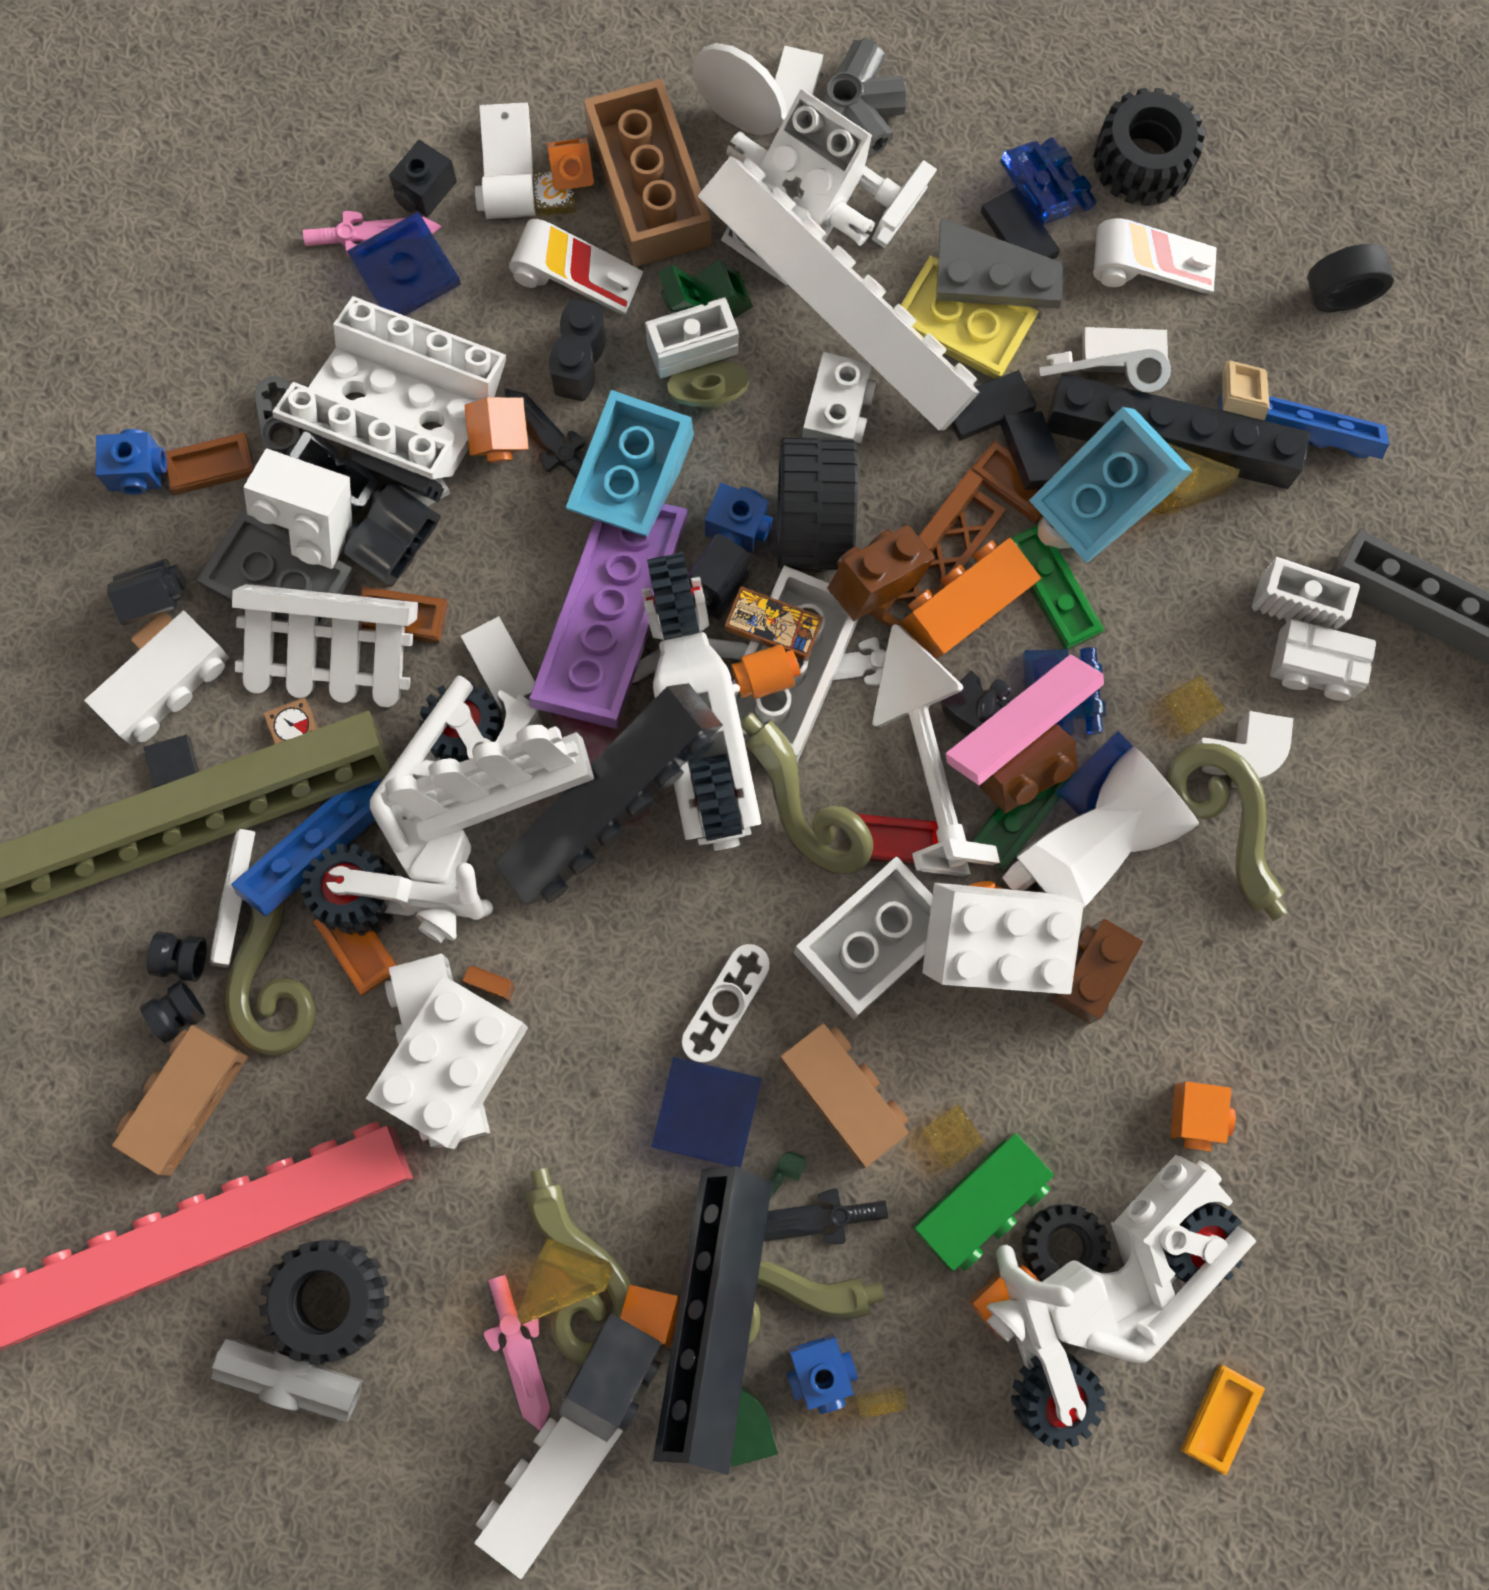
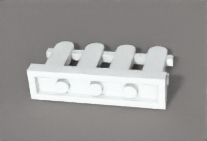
[232,584,418,707]
[381,725,594,842]

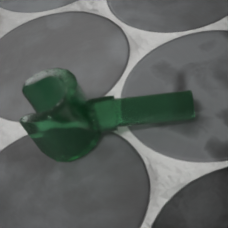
[770,1151,806,1199]

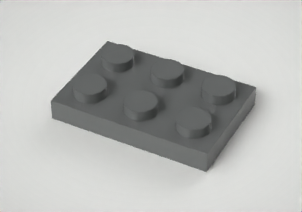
[196,510,356,624]

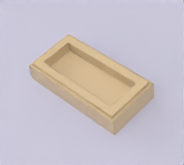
[1222,360,1270,421]

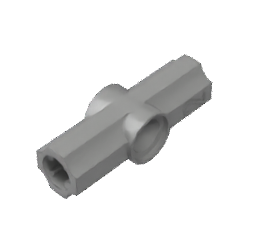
[211,1337,363,1422]

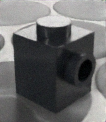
[389,139,457,217]

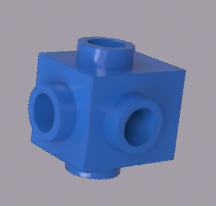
[96,429,167,495]
[705,483,773,553]
[786,1334,858,1414]

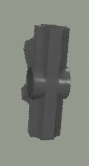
[822,38,906,157]

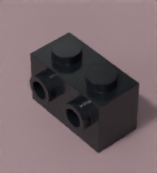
[556,1313,662,1442]

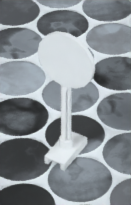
[693,43,937,248]

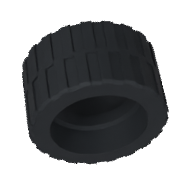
[777,437,858,570]

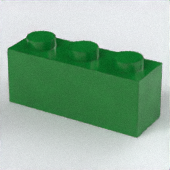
[910,1133,1054,1271]

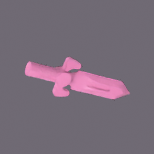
[303,211,442,258]
[484,1274,551,1431]

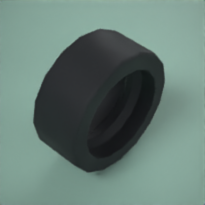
[1307,244,1395,313]

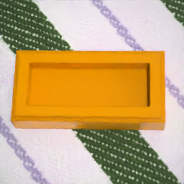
[1180,1364,1265,1476]

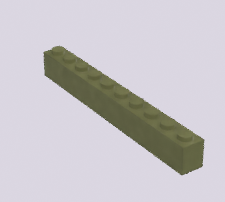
[0,711,391,918]

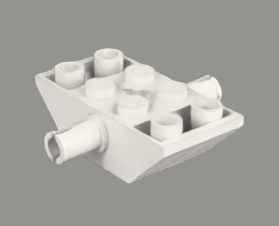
[721,89,875,285]

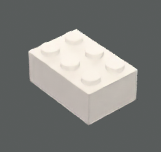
[794,856,933,1020]
[922,883,1084,994]
[366,975,528,1149]

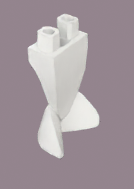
[1002,747,1199,908]

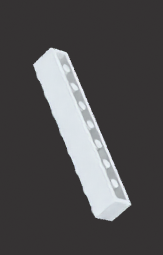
[698,156,980,430]

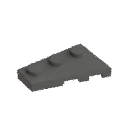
[936,218,1063,309]

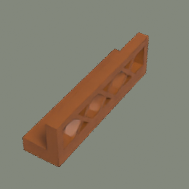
[869,470,1006,637]

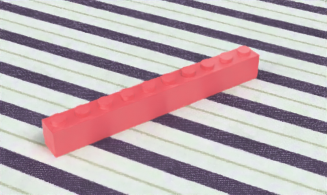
[0,1121,413,1351]

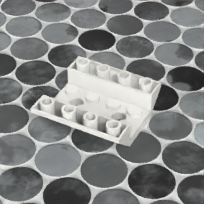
[272,296,506,479]

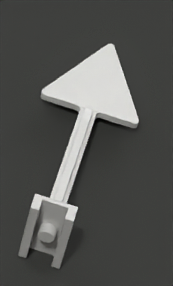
[872,624,1000,877]

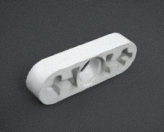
[682,944,769,1064]

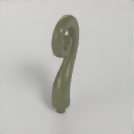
[740,712,874,875]
[1166,743,1288,921]
[225,860,316,1056]
[524,1167,632,1365]
[748,1260,886,1345]

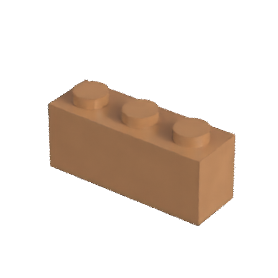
[779,1023,909,1169]
[112,1025,249,1176]

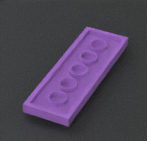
[529,504,688,729]

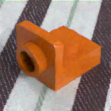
[547,137,594,190]

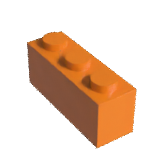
[901,537,1041,659]

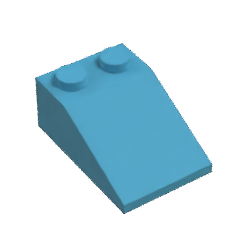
[566,390,694,538]
[1029,407,1193,563]

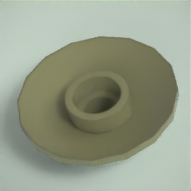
[667,361,750,410]

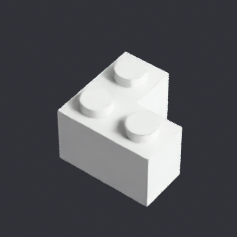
[243,448,352,569]

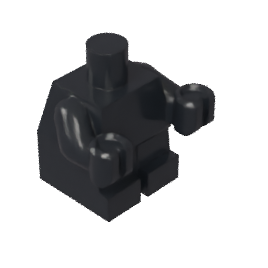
[940,670,1011,735]

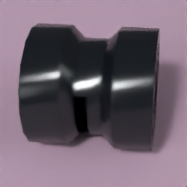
[147,931,207,982]
[140,980,206,1043]

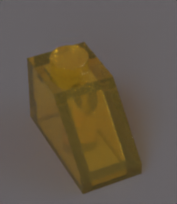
[1151,443,1240,514]

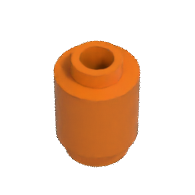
[731,644,801,700]

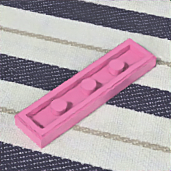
[946,654,1104,785]

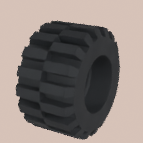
[1093,88,1205,205]
[259,1239,390,1365]

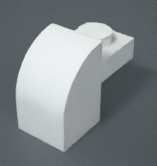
[1196,711,1293,788]

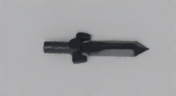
[505,389,585,479]
[764,1188,888,1244]

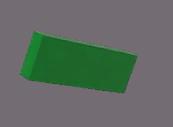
[1006,525,1105,652]

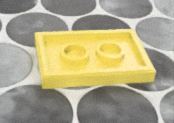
[901,255,1038,379]

